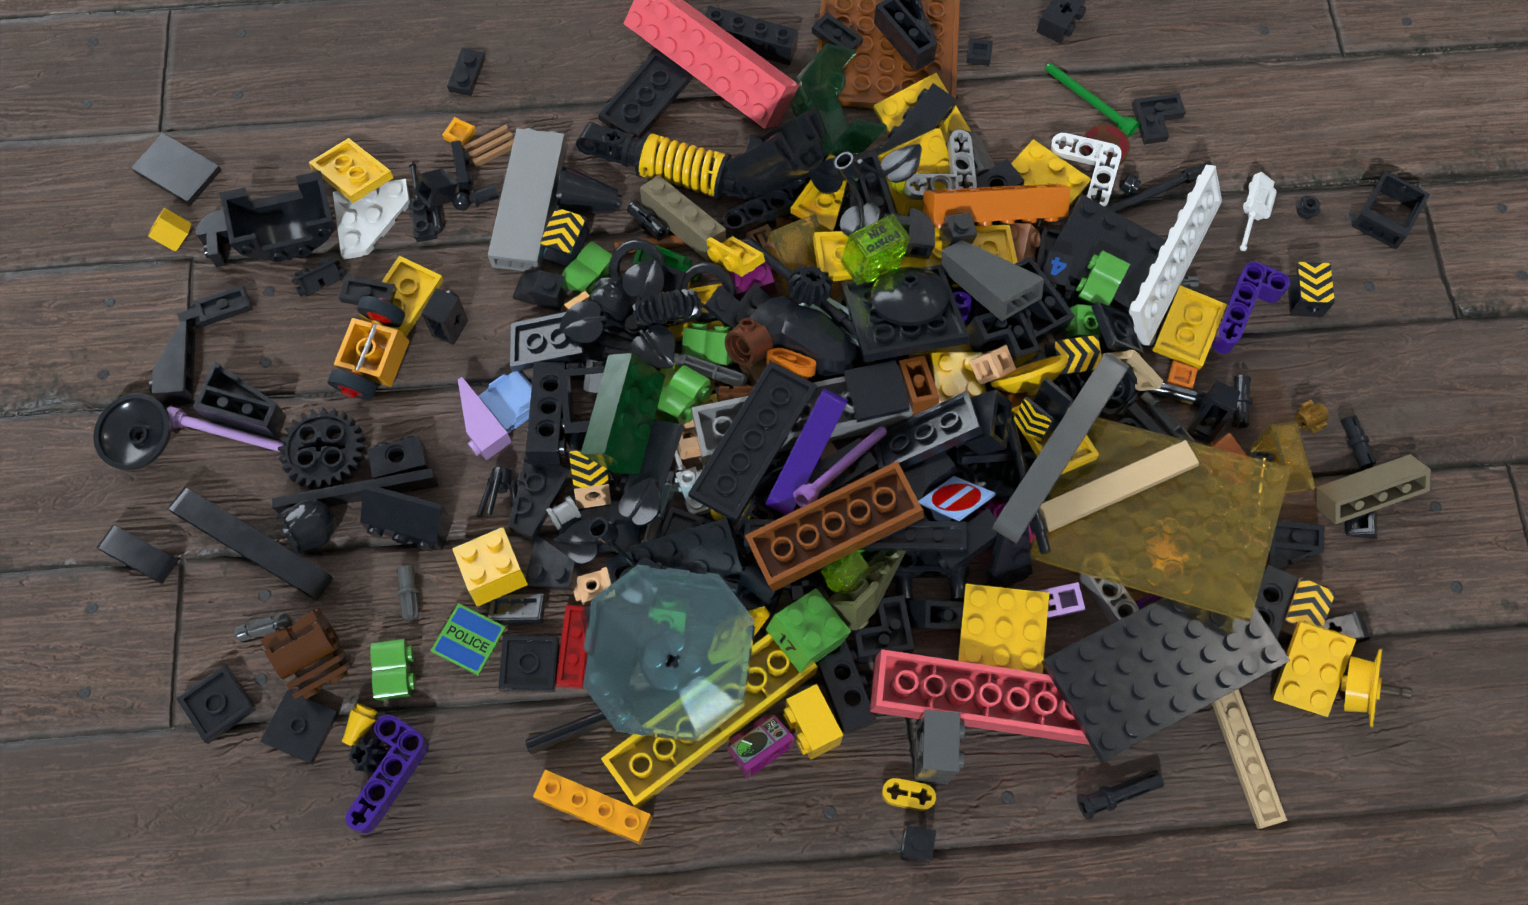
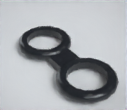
[609,239,736,323]

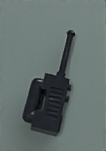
[408,162,443,242]

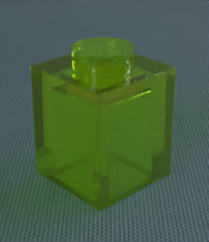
[821,551,872,593]

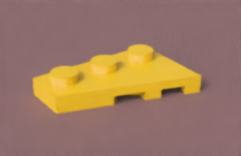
[790,154,847,232]

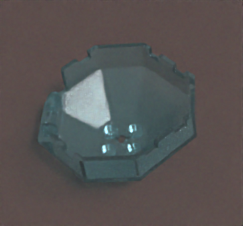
[583,565,755,742]

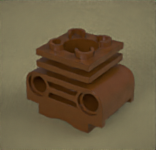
[261,608,352,700]

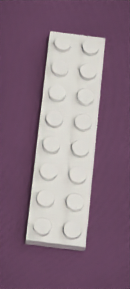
[1129,165,1222,346]

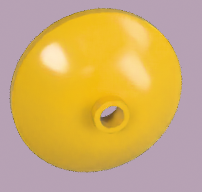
[990,355,1068,396]

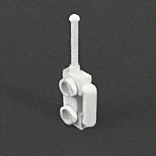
[1240,172,1277,251]
[674,450,711,516]

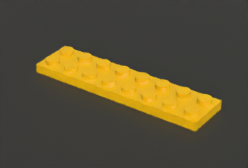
[813,225,1018,281]

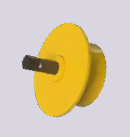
[1341,649,1412,728]

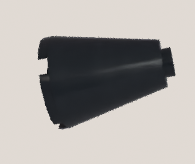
[553,165,622,214]

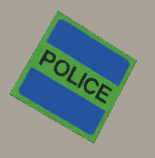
[430,603,506,676]

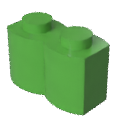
[561,241,612,295]
[1076,250,1130,306]
[681,322,735,365]
[656,365,712,425]
[370,639,416,702]

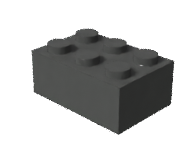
[914,710,965,784]

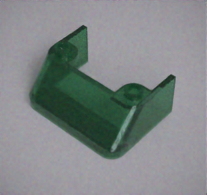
[790,43,887,161]

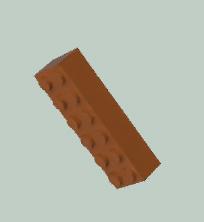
[745,461,924,592]

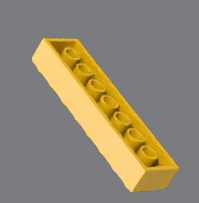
[601,634,818,809]

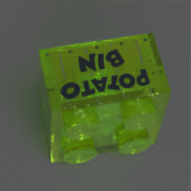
[841,214,910,285]

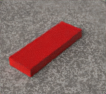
[555,605,591,689]

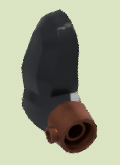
[724,296,858,376]

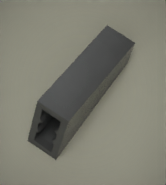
[941,240,1044,321]

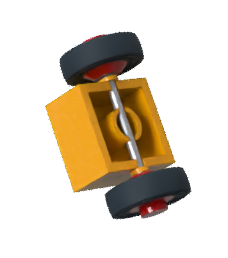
[328,296,409,400]

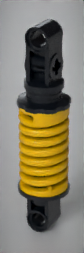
[576,123,760,201]

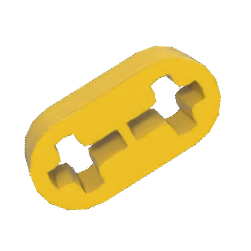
[882,778,936,811]

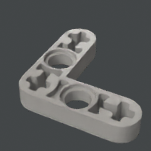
[903,129,977,200]

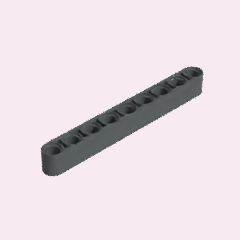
[992,353,1129,544]

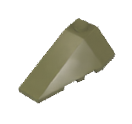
[827,550,906,630]

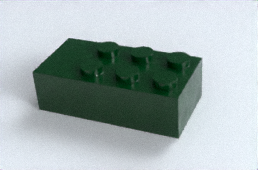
[581,353,666,474]

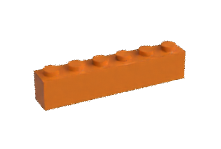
[923,184,1070,228]

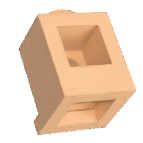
[969,345,1016,385]
[677,419,701,460]
[573,567,616,606]

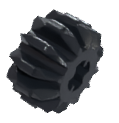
[787,264,833,308]

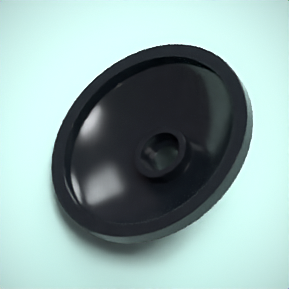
[871,266,950,326]
[93,393,172,470]

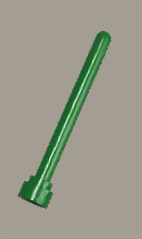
[1045,63,1140,138]

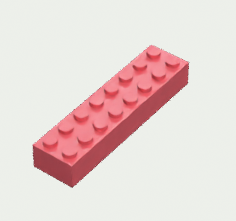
[624,0,799,129]
[870,649,1089,745]

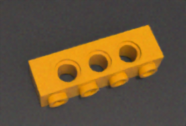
[533,770,653,845]

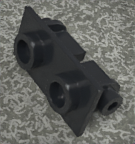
[291,257,346,297]

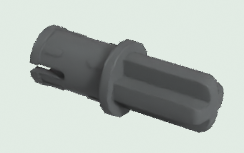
[397,565,419,620]

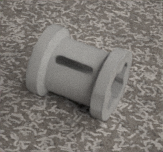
[546,496,581,530]

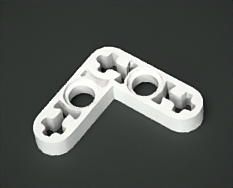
[1051,133,1121,207]

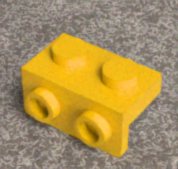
[706,236,765,277]

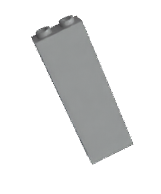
[488,128,567,272]

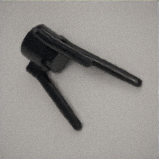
[477,467,517,517]

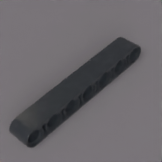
[167,487,333,601]

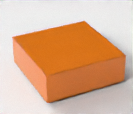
[1166,361,1198,389]

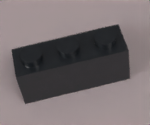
[617,419,685,496]
[360,484,453,552]

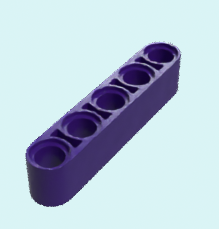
[765,389,848,515]

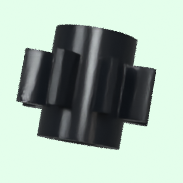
[349,737,386,773]

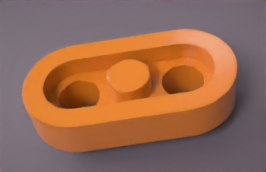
[766,348,816,380]

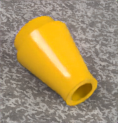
[342,703,377,746]

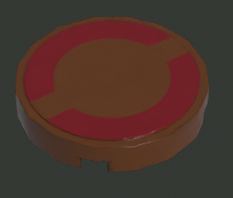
[1081,124,1130,169]

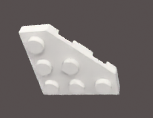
[333,179,410,260]

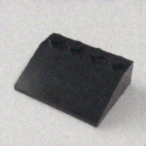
[1043,194,1167,311]

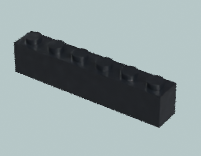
[844,83,957,203]

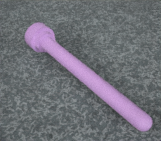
[167,406,285,452]

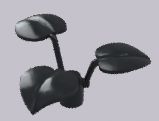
[810,144,922,240]
[559,259,675,369]
[553,477,661,606]

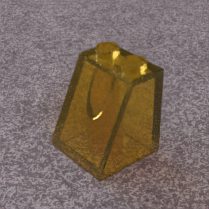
[765,214,835,298]
[1250,421,1316,495]

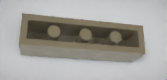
[640,175,726,261]
[1317,454,1431,524]

